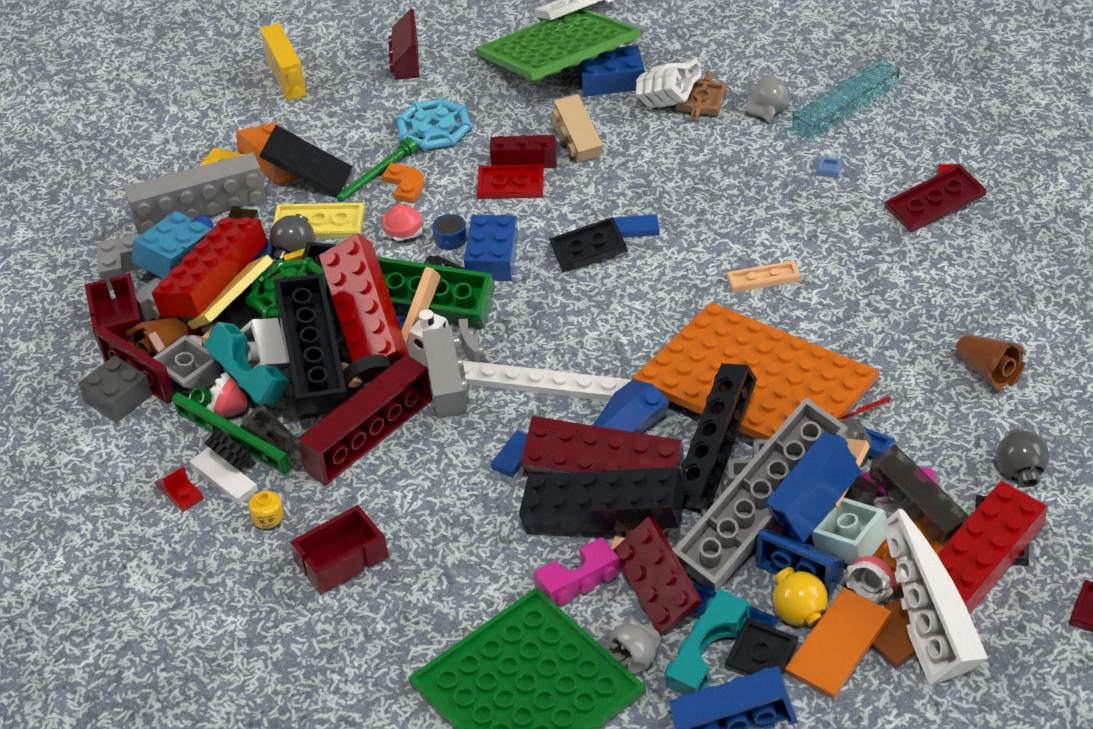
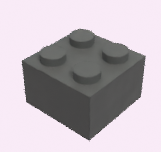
[78,355,152,423]

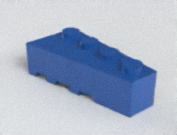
[669,666,798,729]

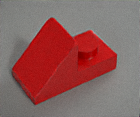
[154,466,204,512]

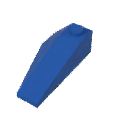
[593,380,669,433]

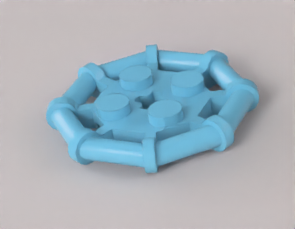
[395,97,473,152]

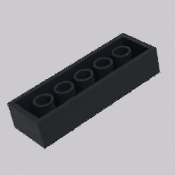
[274,273,347,415]
[519,467,686,535]

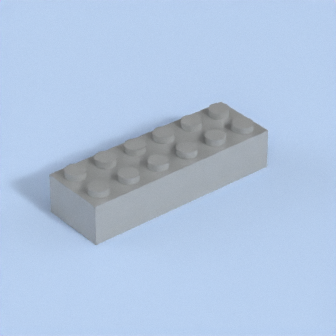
[124,152,267,235]

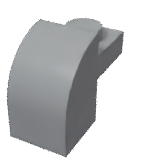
[136,278,174,322]

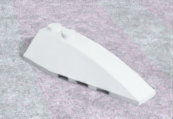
[883,509,988,686]

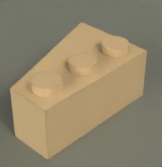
[551,94,603,163]

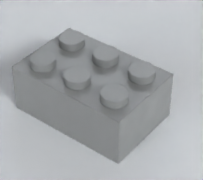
[422,326,470,418]

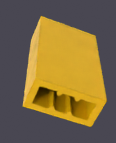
[260,23,307,101]

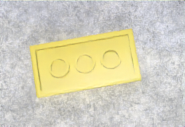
[273,203,365,238]
[187,255,273,329]

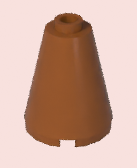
[956,334,1026,391]

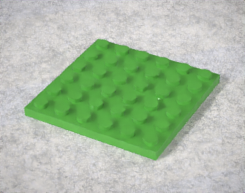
[475,8,641,81]

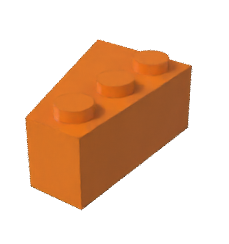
[236,123,297,185]

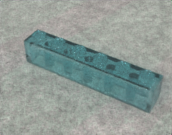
[792,58,900,142]

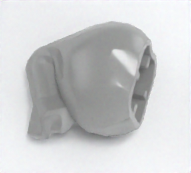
[746,75,790,123]
[606,616,661,675]

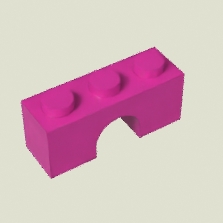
[533,537,620,606]

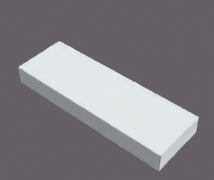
[189,447,258,505]

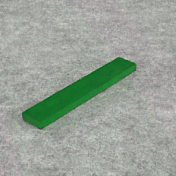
[172,392,291,474]

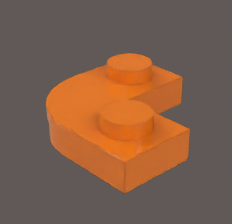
[382,163,424,204]

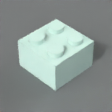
[811,498,887,565]

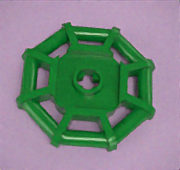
[245,257,328,319]

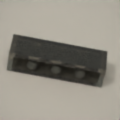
[869,444,969,547]

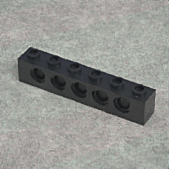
[680,363,757,510]

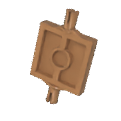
[676,71,727,122]

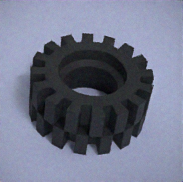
[204,428,253,471]

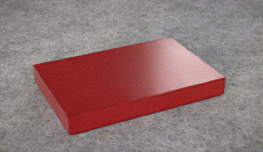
[477,164,544,199]

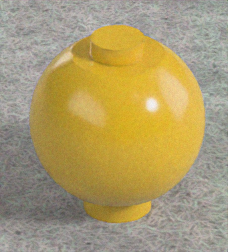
[773,567,828,627]

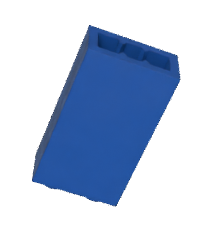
[765,431,861,543]

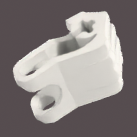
[635,59,702,108]

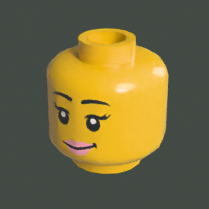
[248,491,284,529]

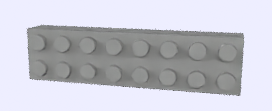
[673,397,848,594]

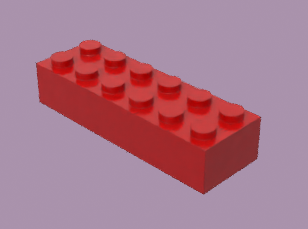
[151,217,268,317]
[319,233,409,382]
[937,481,1048,615]

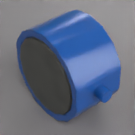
[432,214,467,250]

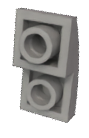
[458,318,485,362]

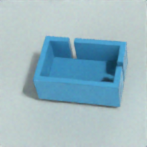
[132,211,212,279]

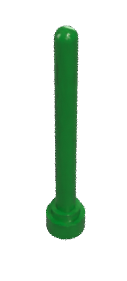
[337,137,418,202]

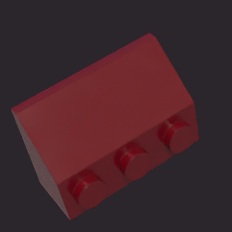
[388,9,420,80]
[490,134,557,169]

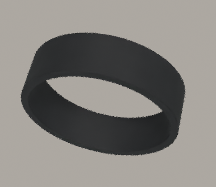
[343,354,392,398]

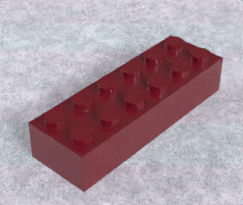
[298,354,432,486]
[521,416,684,475]

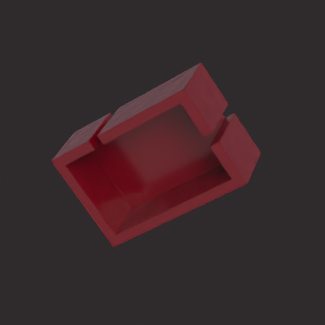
[85,273,143,349]
[290,505,389,595]

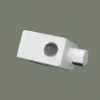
[408,309,449,370]

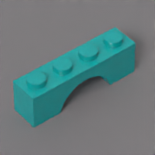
[204,322,290,405]
[664,589,750,695]

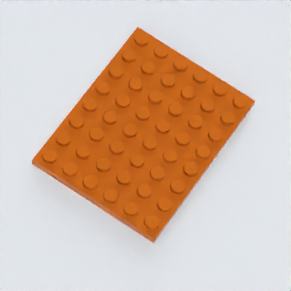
[633,302,880,440]

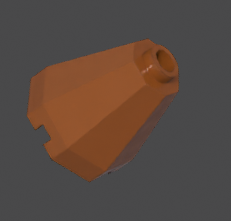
[126,317,188,358]

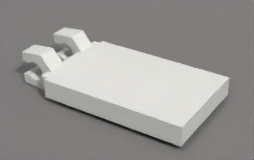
[534,0,613,20]

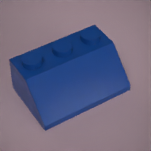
[756,529,845,599]

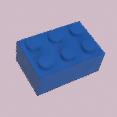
[577,45,645,97]
[464,215,518,281]

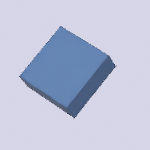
[816,156,843,179]

